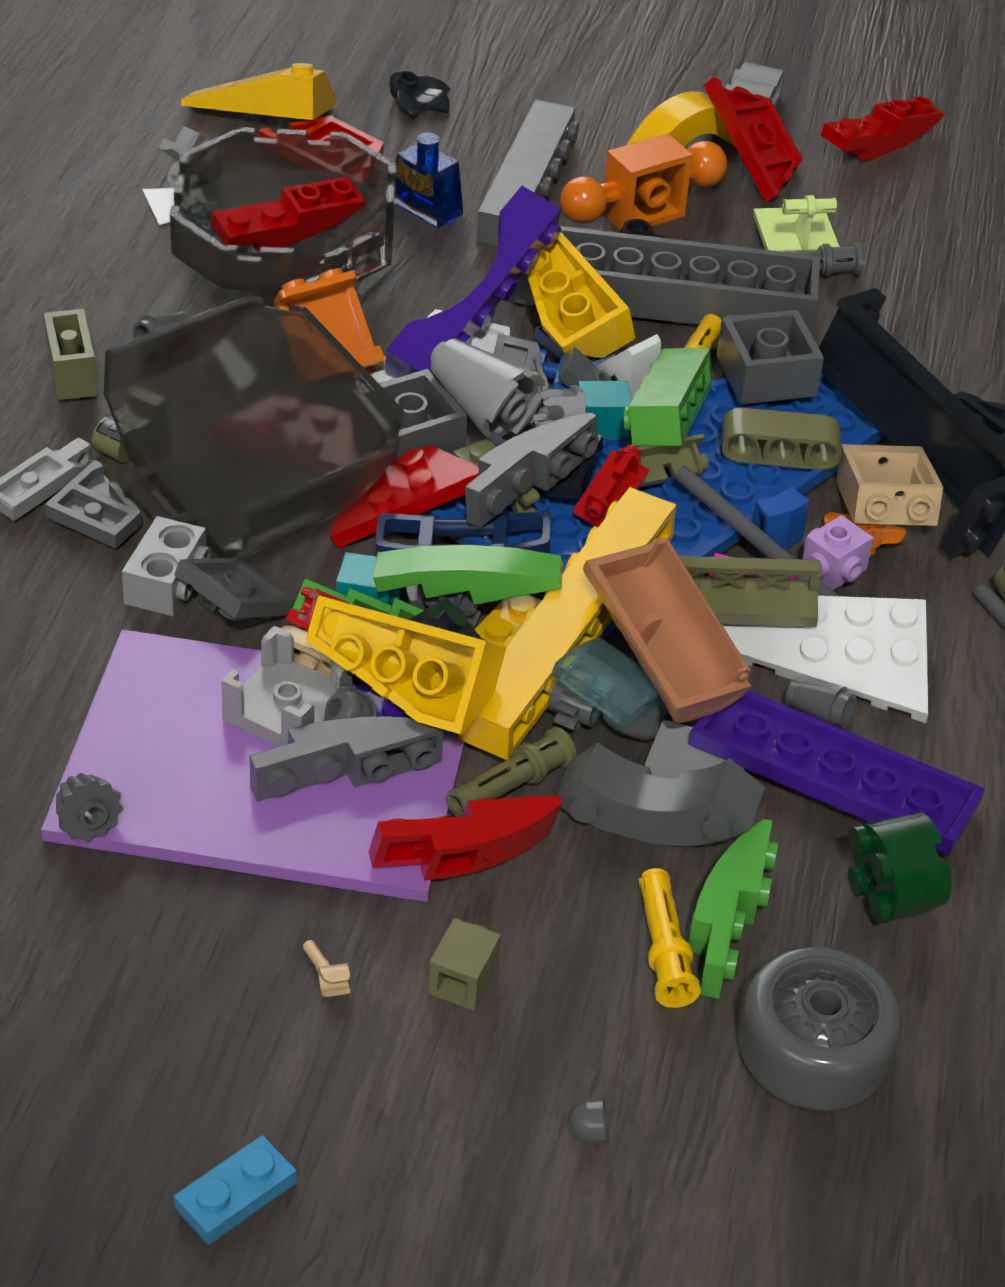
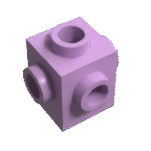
[803,515,874,590]

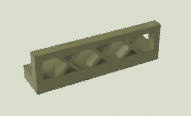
[679,556,820,627]

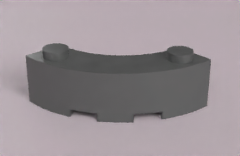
[556,742,765,846]

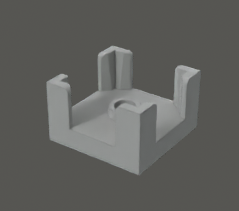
[221,626,353,747]

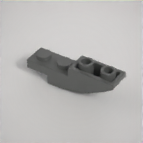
[465,412,599,528]
[249,716,444,802]

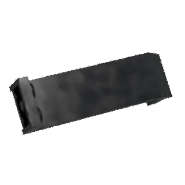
[819,288,1005,558]

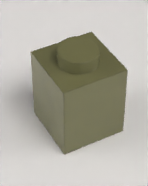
[428,918,501,1011]

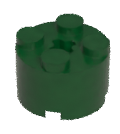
[848,812,951,923]

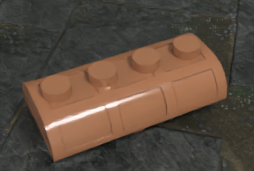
[583,538,751,723]

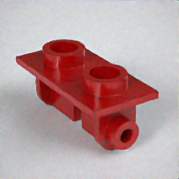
[572,445,650,527]

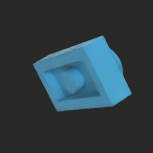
[174,1135,297,1245]

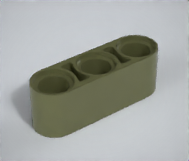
[722,408,842,470]

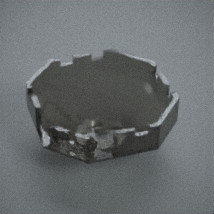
[169,127,397,293]

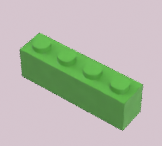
[624,348,713,446]

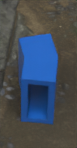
[752,487,810,557]

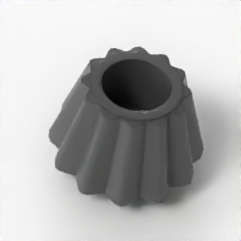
[56,773,124,842]

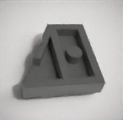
[45,460,142,548]

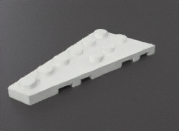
[722,596,928,723]

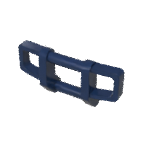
[375,511,552,554]

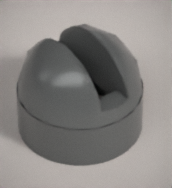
[569,1098,609,1143]

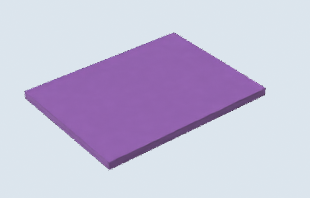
[41,629,466,902]

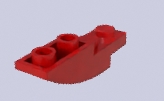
[820,96,944,161]
[210,177,365,254]
[368,795,562,881]

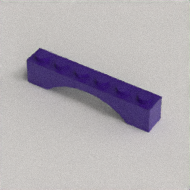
[385,185,561,383]

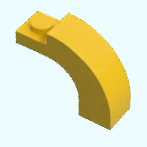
[627,91,735,147]

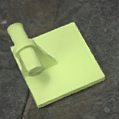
[753,195,840,251]

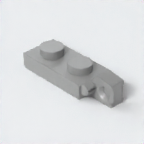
[0,437,92,521]

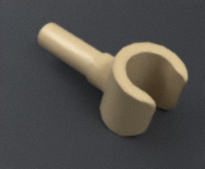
[303,940,350,997]

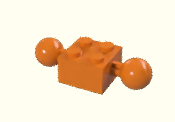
[560,133,727,230]

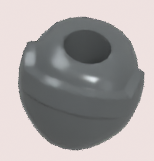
[324,686,378,721]

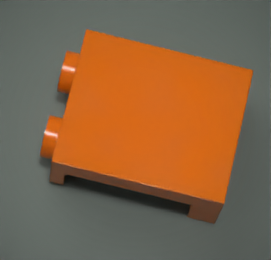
[274,268,385,391]

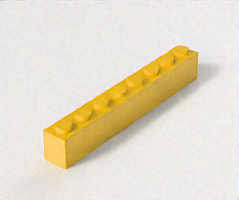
[459,487,676,760]

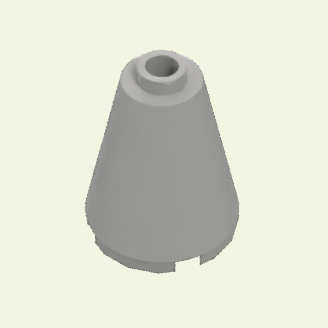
[430,339,545,444]

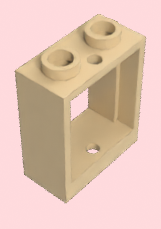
[836,444,943,526]

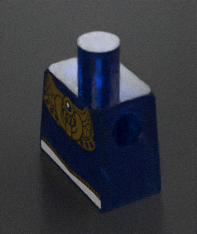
[388,132,463,228]

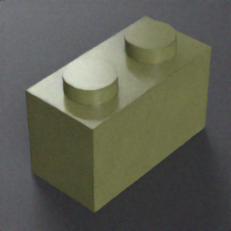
[43,309,98,400]

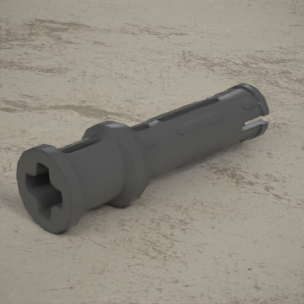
[780,242,864,277]

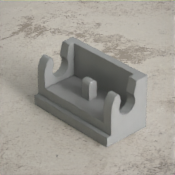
[533,385,586,428]

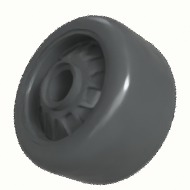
[739,947,902,1112]

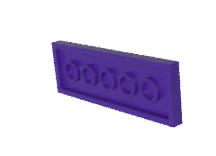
[688,690,985,856]

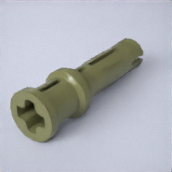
[446,727,577,817]

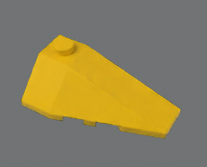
[181,63,336,120]
[527,232,636,358]
[305,595,506,735]

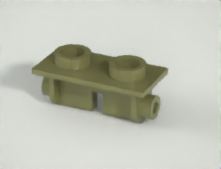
[636,434,709,488]

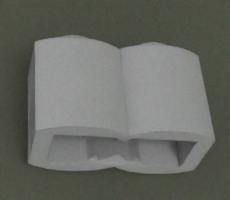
[725,62,785,107]

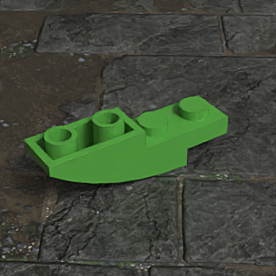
[688,819,778,999]

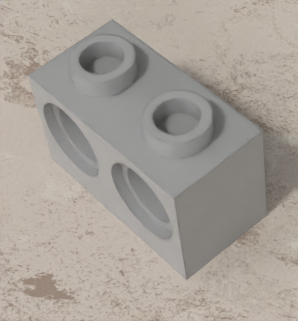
[122,516,211,617]

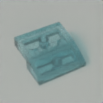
[551,638,663,728]

